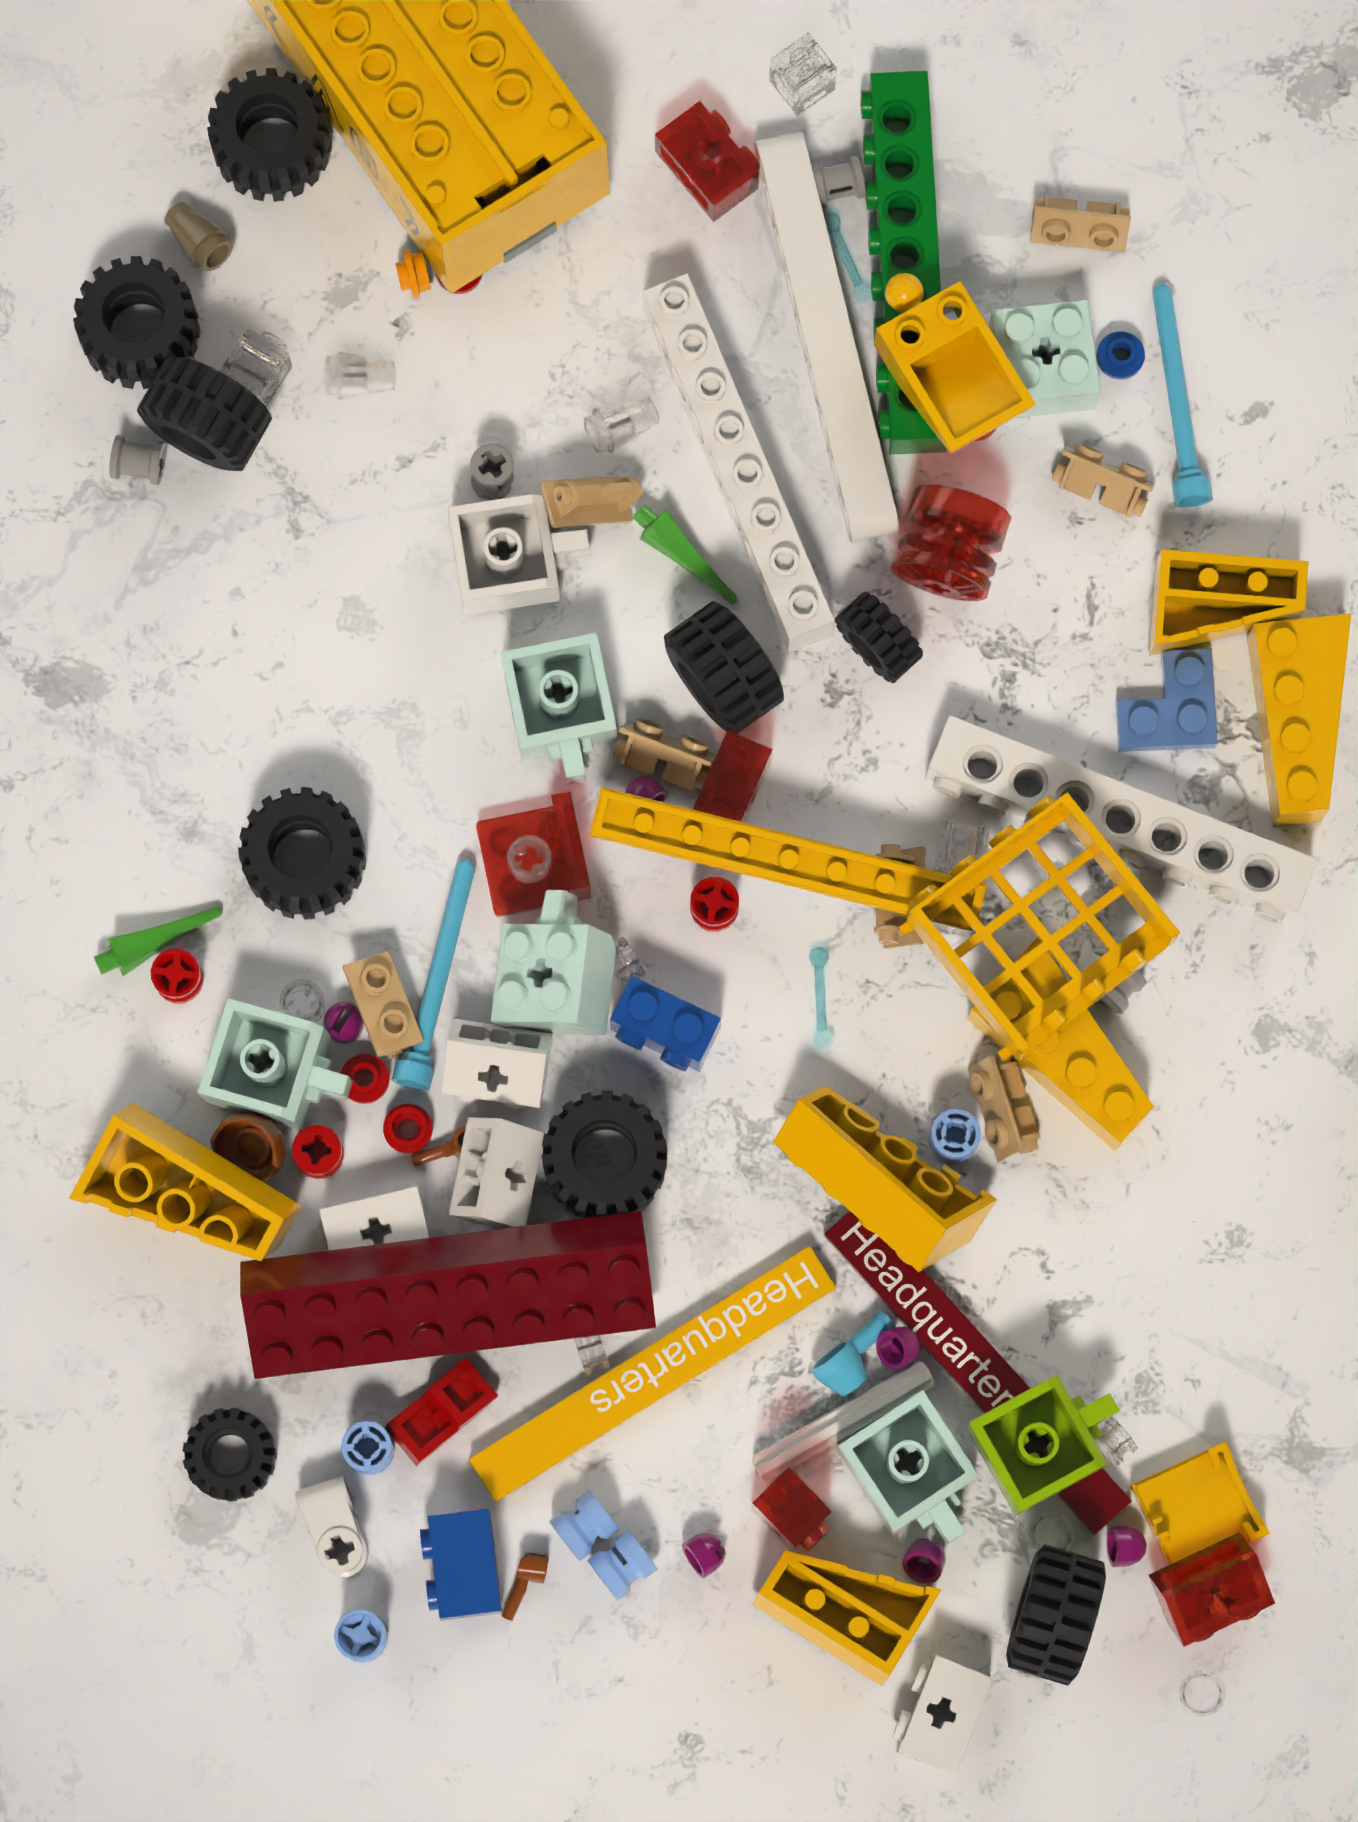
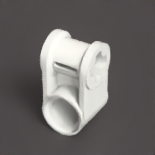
[295,1475,368,1578]

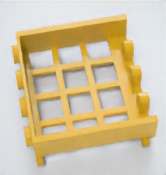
[898,792,1180,1061]

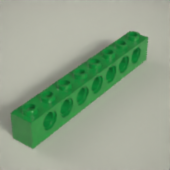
[860,71,947,455]

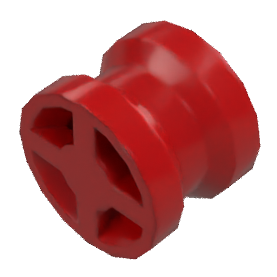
[690,877,739,932]
[150,948,204,1004]
[292,1125,344,1179]

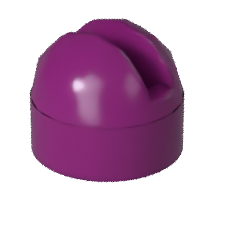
[625,777,668,802]
[323,1002,364,1044]
[876,1327,921,1370]
[1106,1526,1147,1567]
[682,1533,726,1578]
[902,1538,946,1583]

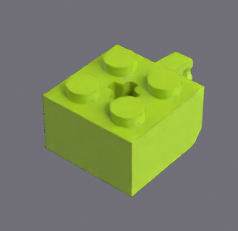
[966,1375,1120,1516]

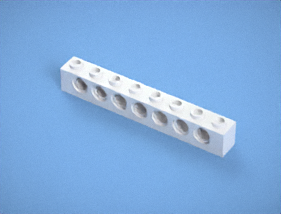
[643,273,835,653]
[925,715,1318,924]

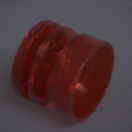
[890,485,1012,601]

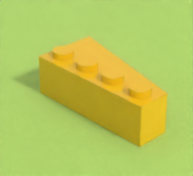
[1247,613,1352,827]
[967,937,1154,1151]
[773,1085,998,1272]
[69,1103,302,1261]

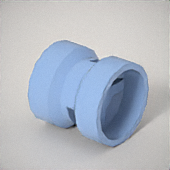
[928,1108,981,1165]
[341,1421,395,1475]
[549,1490,619,1561]
[587,1529,658,1601]
[334,1609,388,1663]

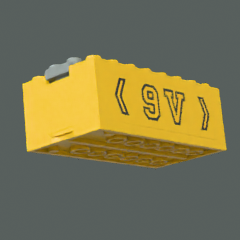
[247,0,610,294]

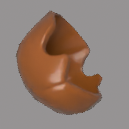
[210,1111,286,1183]

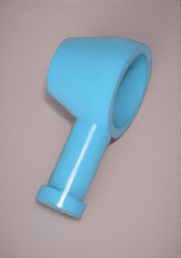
[810,1309,895,1397]

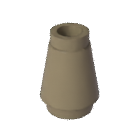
[164,202,233,271]

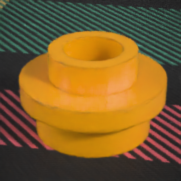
[395,250,431,299]

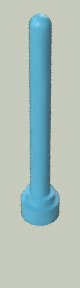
[1152,284,1213,508]
[391,859,475,1091]

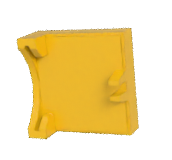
[1130,1441,1270,1579]

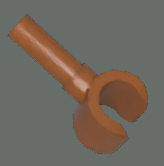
[411,1126,466,1167]
[501,1553,549,1621]

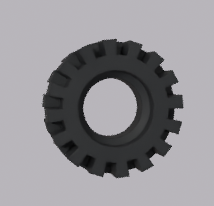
[834,591,923,683]
[182,1408,277,1502]

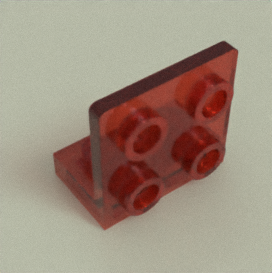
[476,791,591,917]

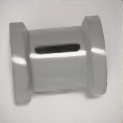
[811,156,866,207]
[109,435,166,485]
[470,444,514,500]

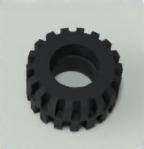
[207,68,332,202]
[73,256,200,389]
[137,356,272,471]
[664,601,784,735]
[238,787,366,920]
[541,1090,667,1218]
[1006,1544,1106,1686]

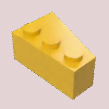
[1149,549,1309,656]
[752,1550,941,1686]

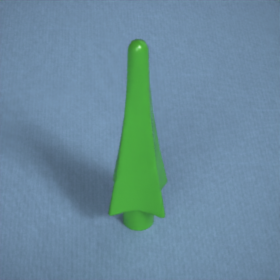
[632,504,738,605]
[93,906,222,976]

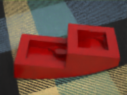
[385,1358,498,1466]

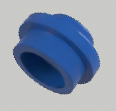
[1096,331,1145,380]

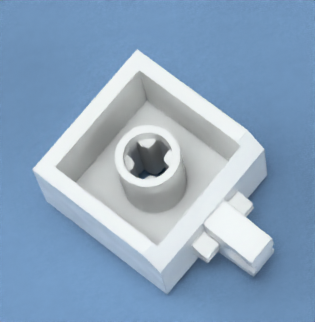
[447,494,591,616]

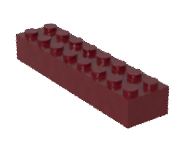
[240,1211,656,1379]

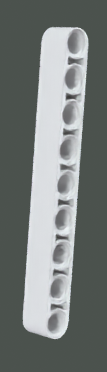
[754,131,899,543]

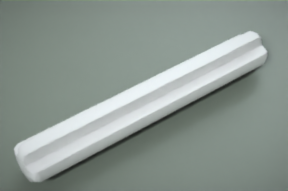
[752,1361,934,1482]

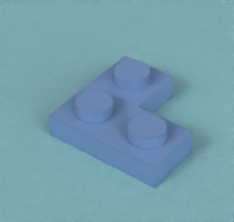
[1115,649,1218,752]

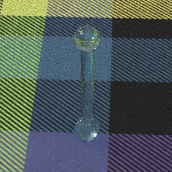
[824,212,871,303]
[809,947,832,1049]

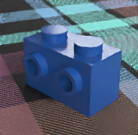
[610,975,721,1072]
[420,1509,502,1621]

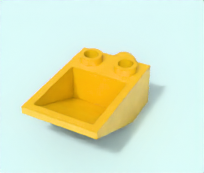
[873,273,1036,454]

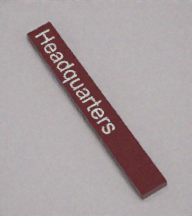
[823,1211,1132,1536]

